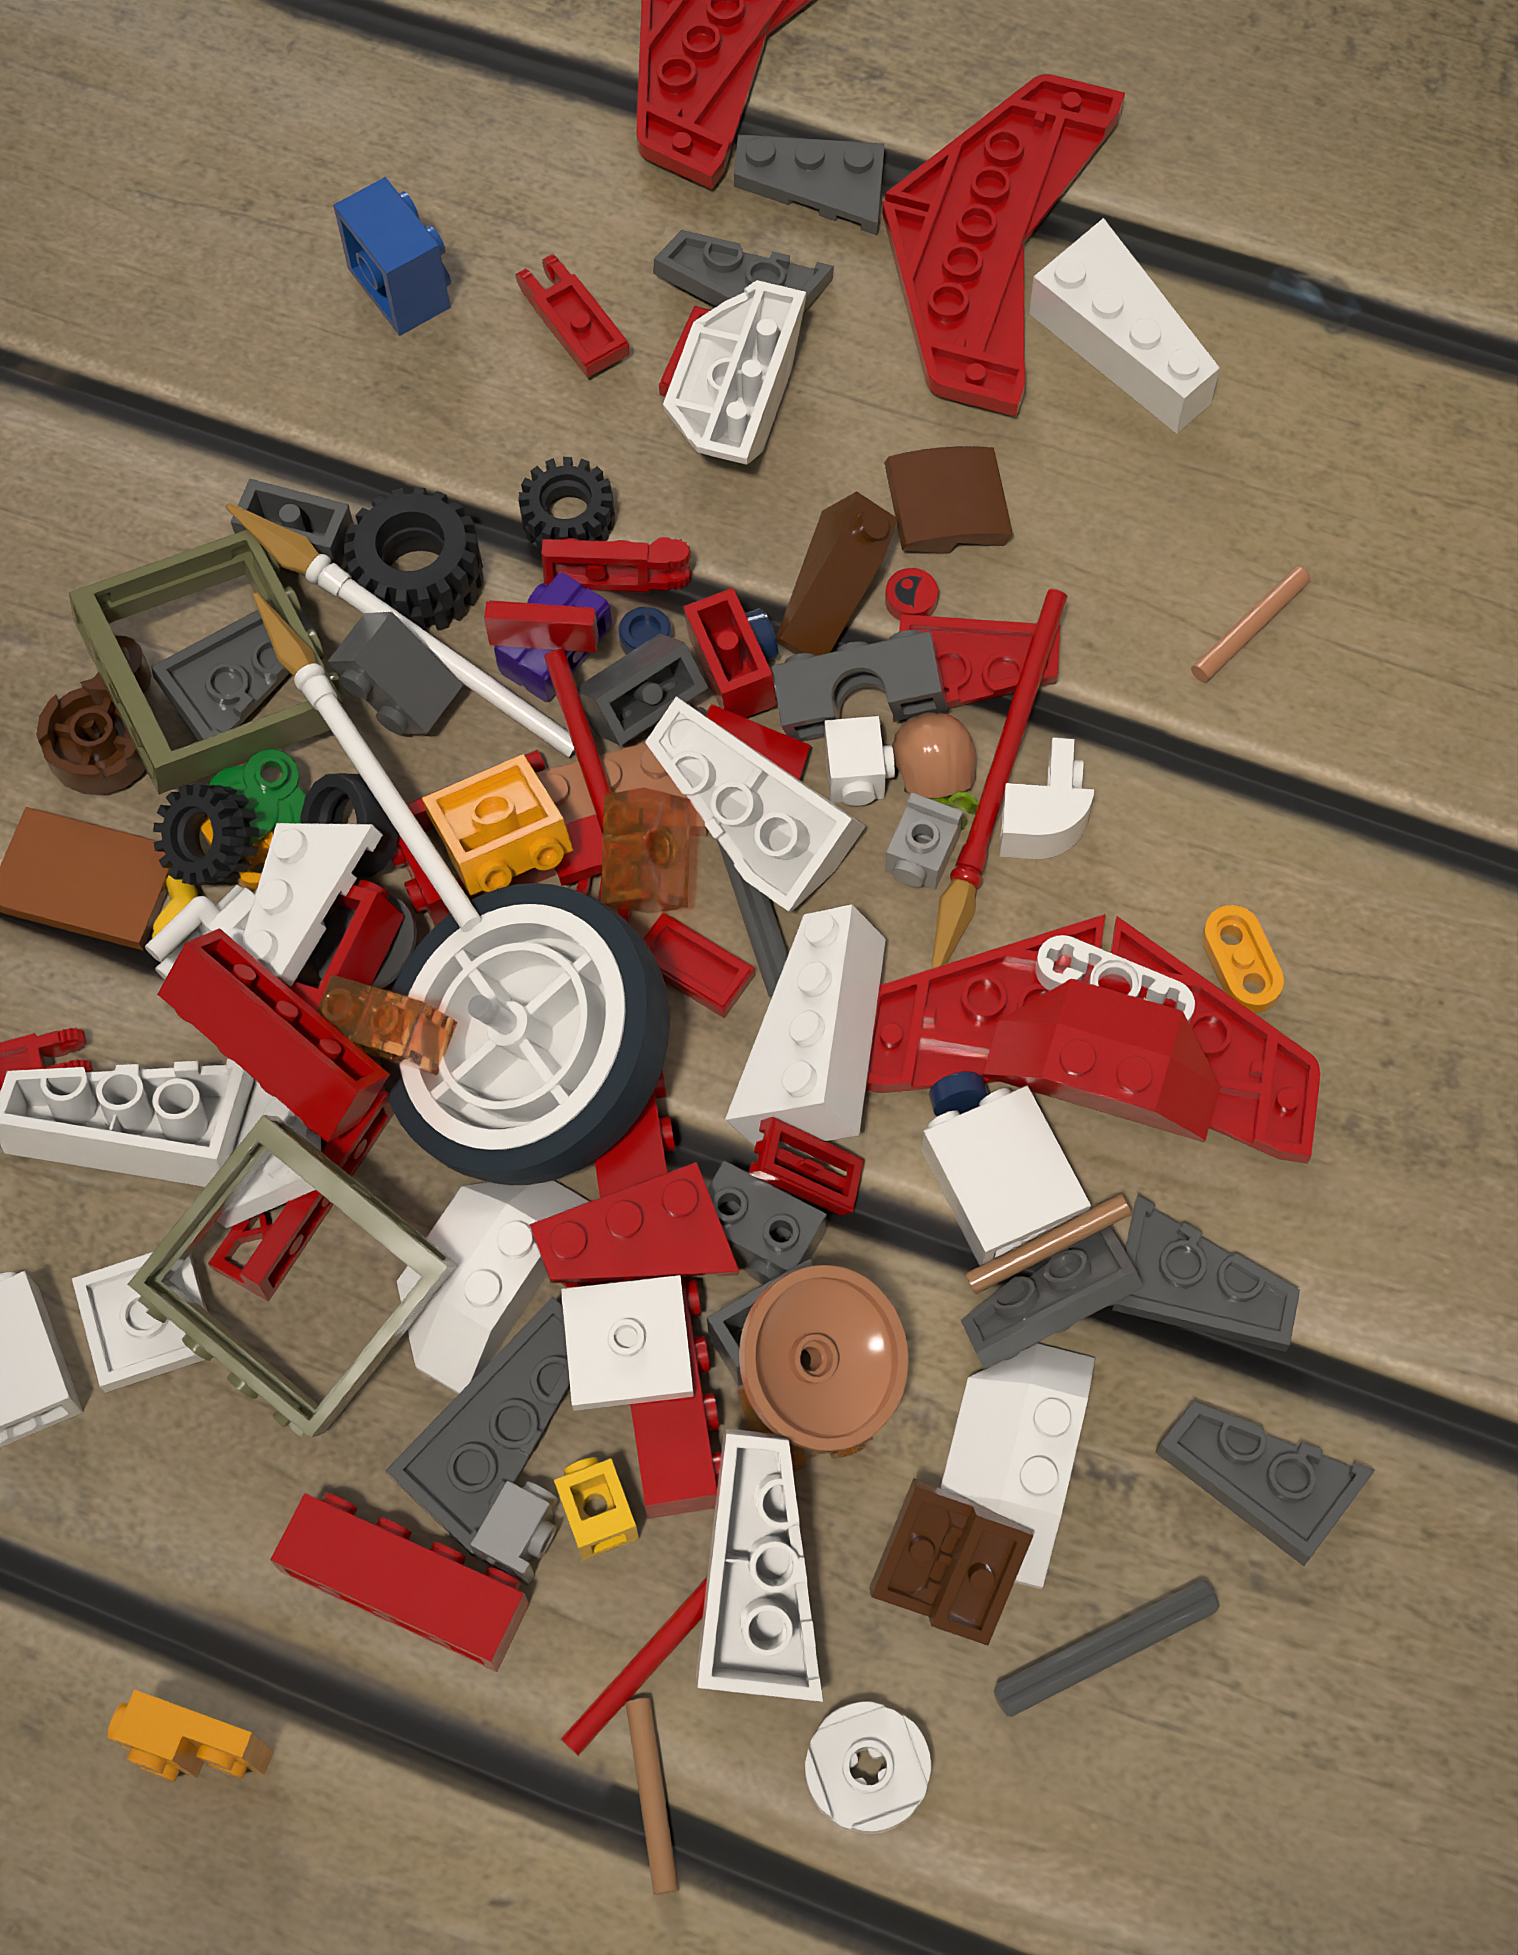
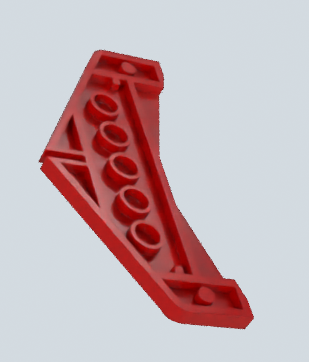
[636,0,812,189]
[882,74,1125,417]
[865,914,1321,1164]

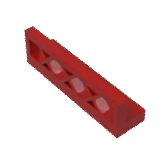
[208,1089,394,1302]

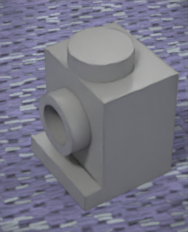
[885,792,963,890]
[470,1481,558,1586]

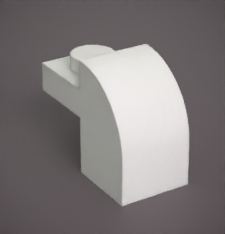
[999,738,1094,859]

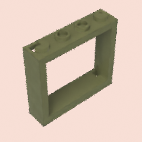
[69,530,346,795]
[127,1115,458,1438]

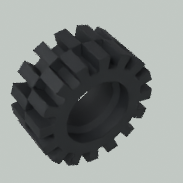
[518,457,615,552]
[153,784,260,885]

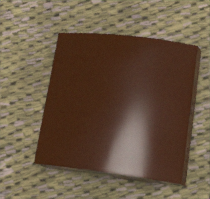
[884,446,1013,554]
[869,1478,1034,1646]

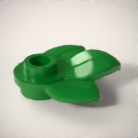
[208,749,306,845]

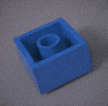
[333,177,451,336]

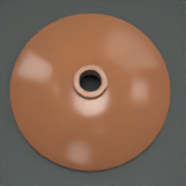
[739,1265,908,1451]

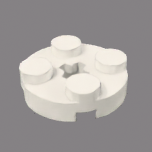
[805,1702,931,1834]

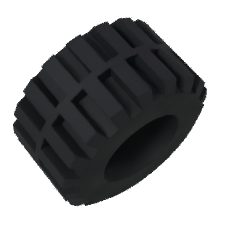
[344,487,484,631]

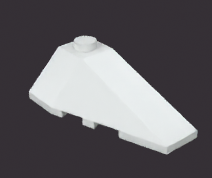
[645,697,866,912]

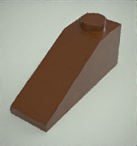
[776,491,898,656]

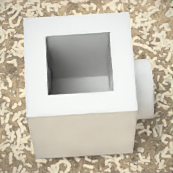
[824,716,895,806]

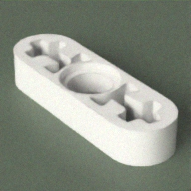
[1035,935,1195,1023]

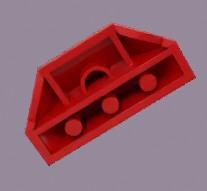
[982,978,1221,1142]

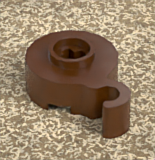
[36,635,152,795]

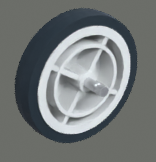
[380,883,670,1185]

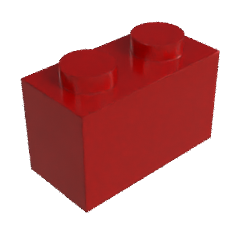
[683,588,777,718]

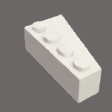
[1029,218,1220,434]
[725,904,886,1148]
[0,1059,255,1187]
[696,1428,823,1702]

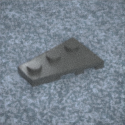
[734,135,884,235]
[653,230,834,313]
[151,609,319,741]
[961,1226,1144,1370]
[1155,1401,1375,1566]

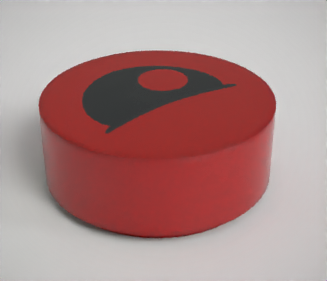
[885,568,938,620]

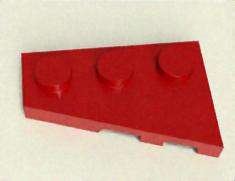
[893,614,1061,722]
[529,1162,740,1283]

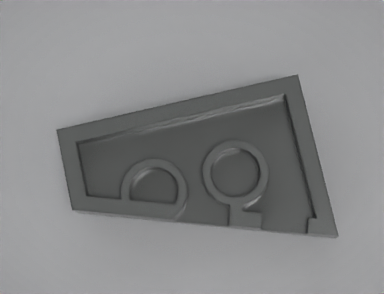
[1112,1195,1300,1352]

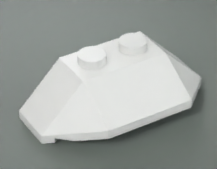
[663,280,806,465]
[397,1180,590,1395]
[941,1343,1095,1590]

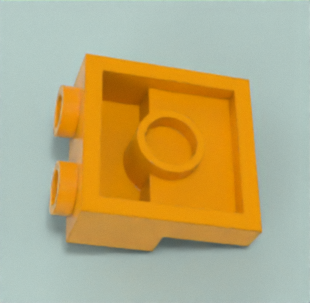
[422,754,573,896]
[107,1689,274,1782]

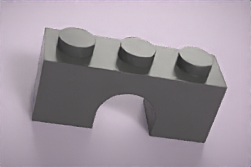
[771,630,948,741]

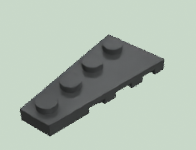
[386,1297,570,1556]

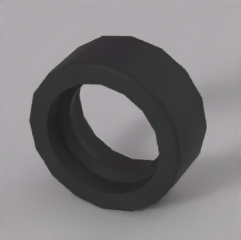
[300,773,399,877]

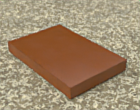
[0,807,172,951]

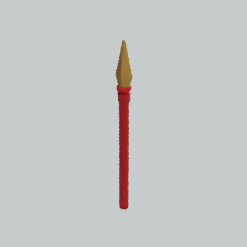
[931,589,1068,969]

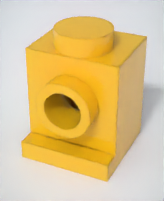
[554,1457,639,1561]

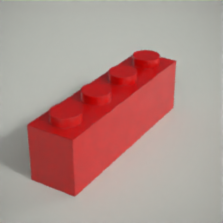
[157,928,390,1143]
[270,1493,529,1672]

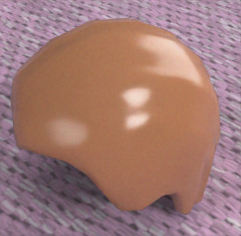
[892,712,976,799]

